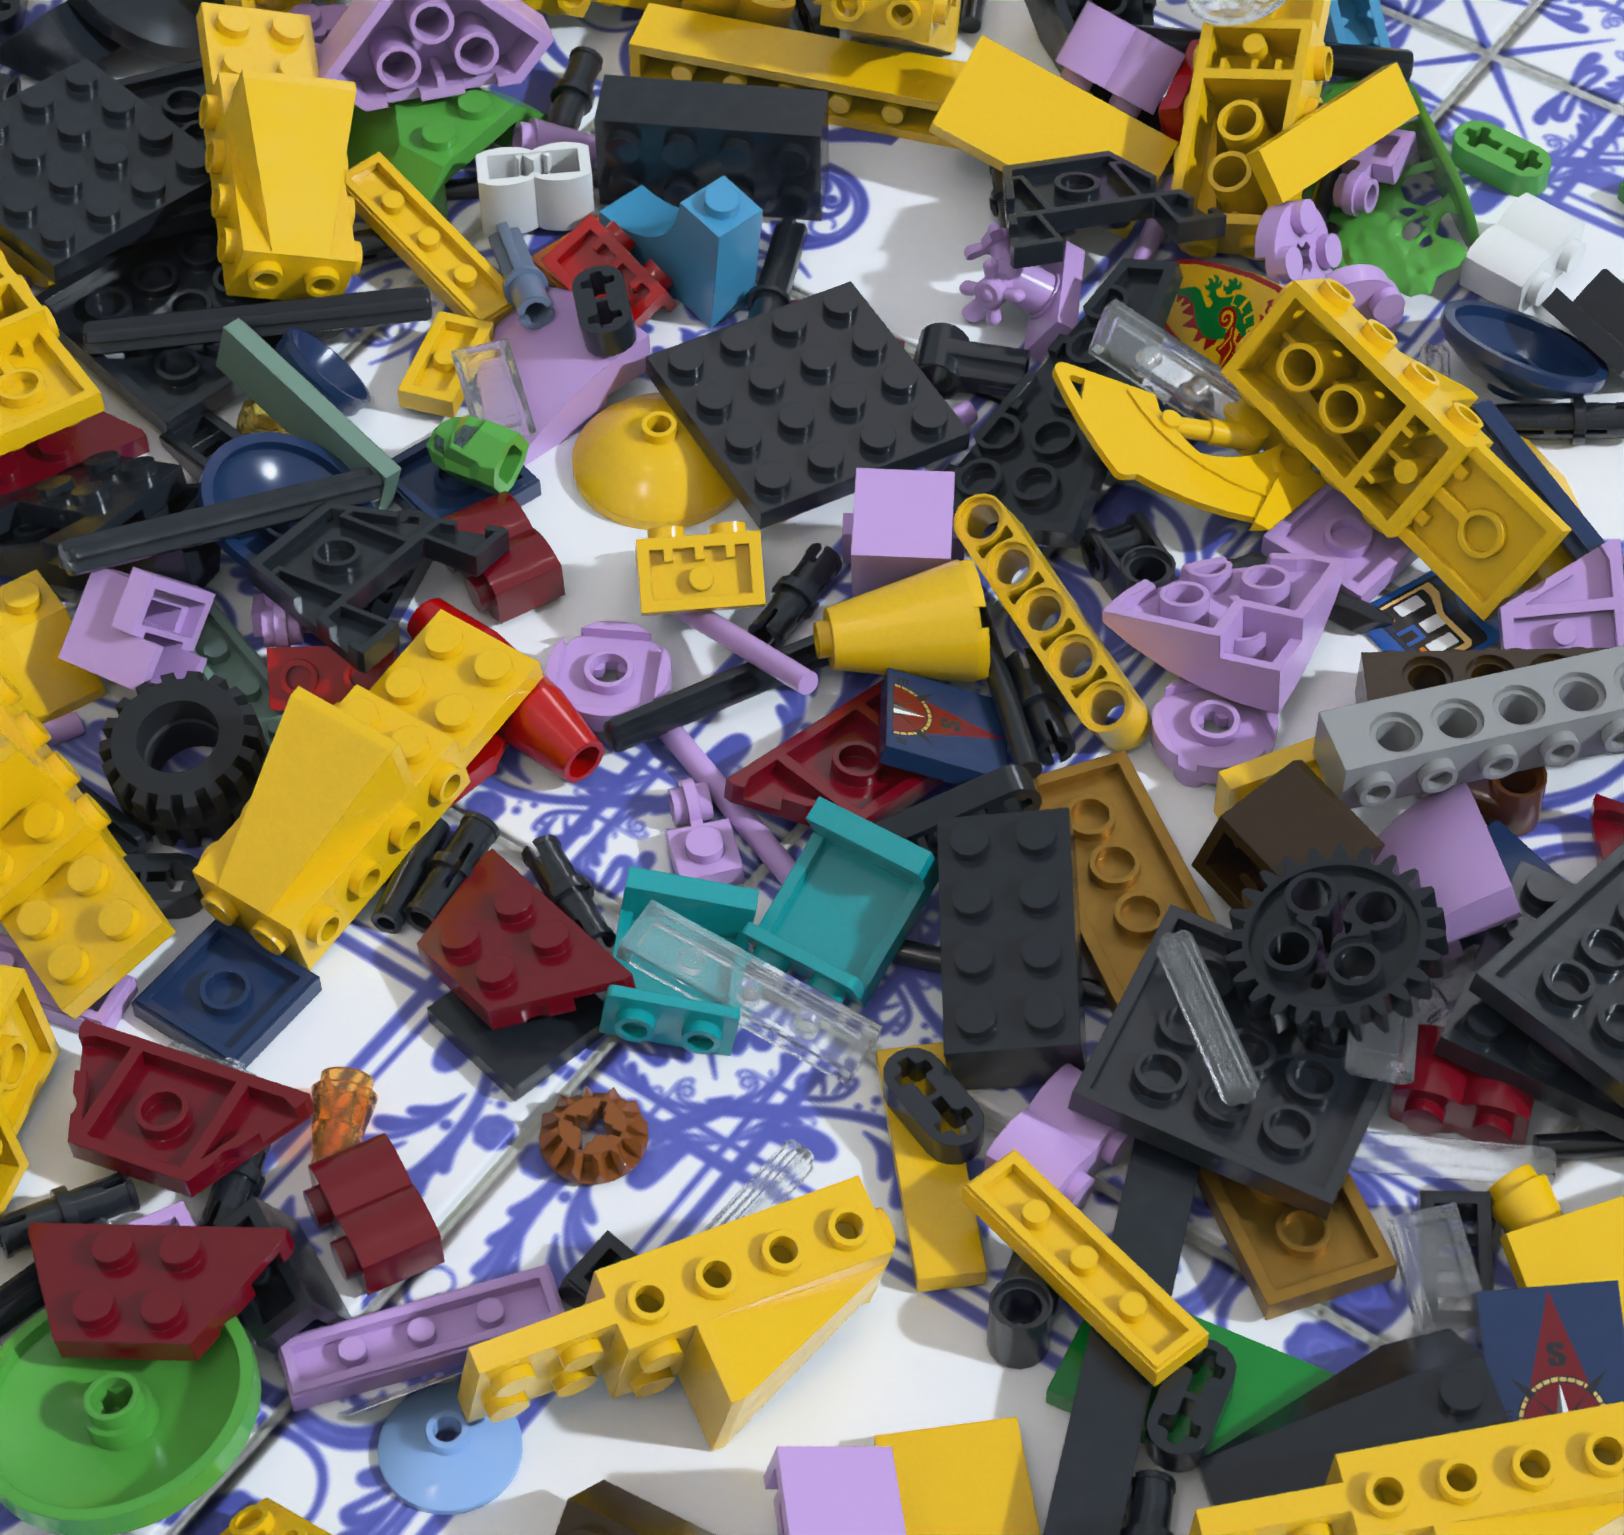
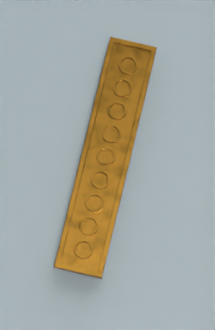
[1033,750,1398,1320]

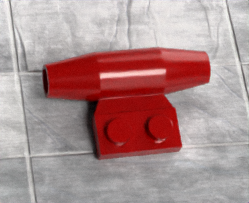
[407,598,604,808]

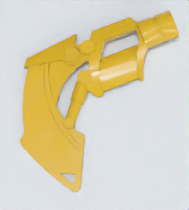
[1052,362,1327,531]

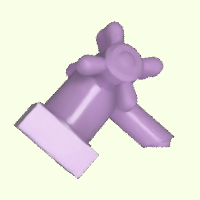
[959,222,1085,363]

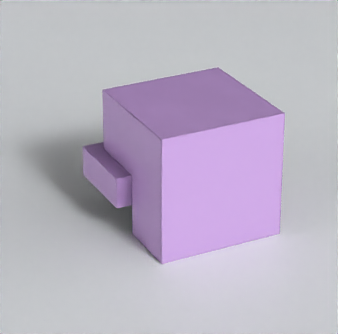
[842,468,965,597]
[58,567,216,691]
[763,1446,906,1535]

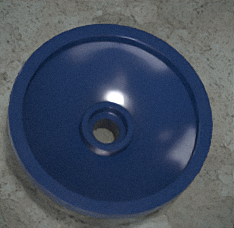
[1439,300,1609,401]
[198,432,374,570]

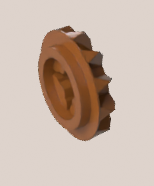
[538,1085,648,1185]

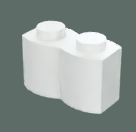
[475,142,595,235]
[1459,192,1586,312]

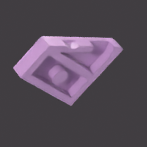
[1497,538,1624,650]

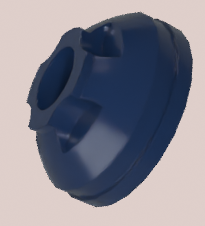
[276,327,371,417]

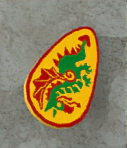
[1164,259,1284,395]

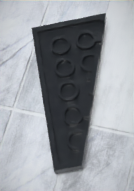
[944,258,1183,549]

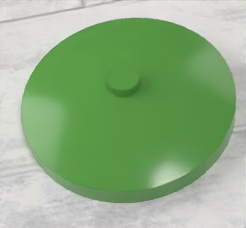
[0,1308,261,1535]

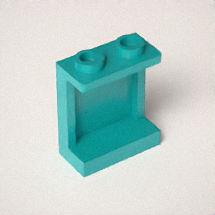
[741,796,939,1008]
[599,866,759,1056]

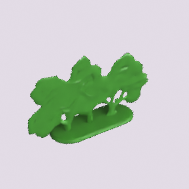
[1301,77,1480,297]

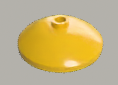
[572,392,737,530]

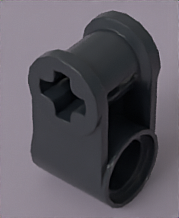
[1080,512,1176,601]

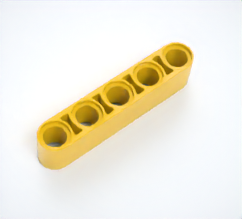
[953,493,1151,751]

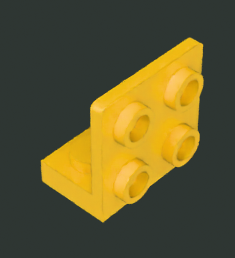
[635,521,766,616]

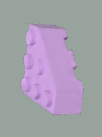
[316,0,555,111]

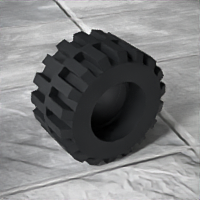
[99,671,270,848]

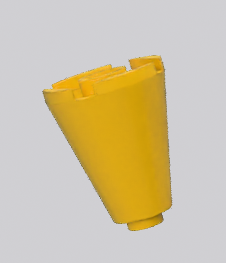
[813,559,990,683]

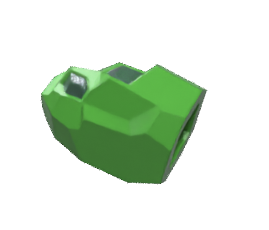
[426,415,529,494]

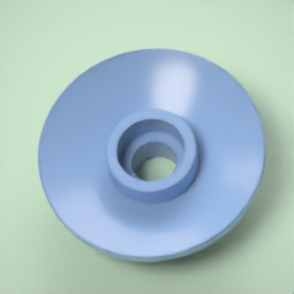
[378,1383,523,1515]

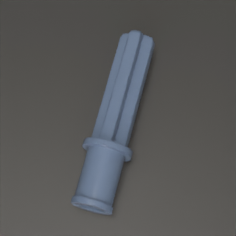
[488,222,555,330]

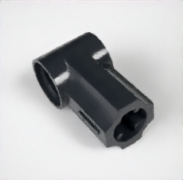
[913,323,1030,400]
[986,1251,1063,1369]

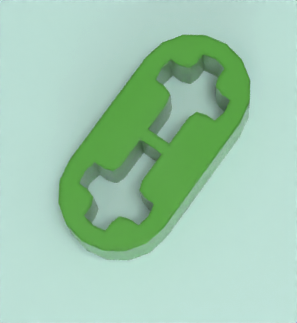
[1451,120,1552,197]

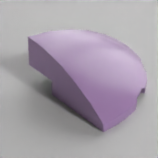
[477,287,650,466]
[1102,553,1346,714]
[1328,781,1522,980]

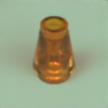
[311,1067,378,1164]

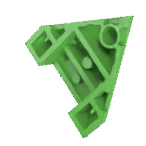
[346,86,549,219]

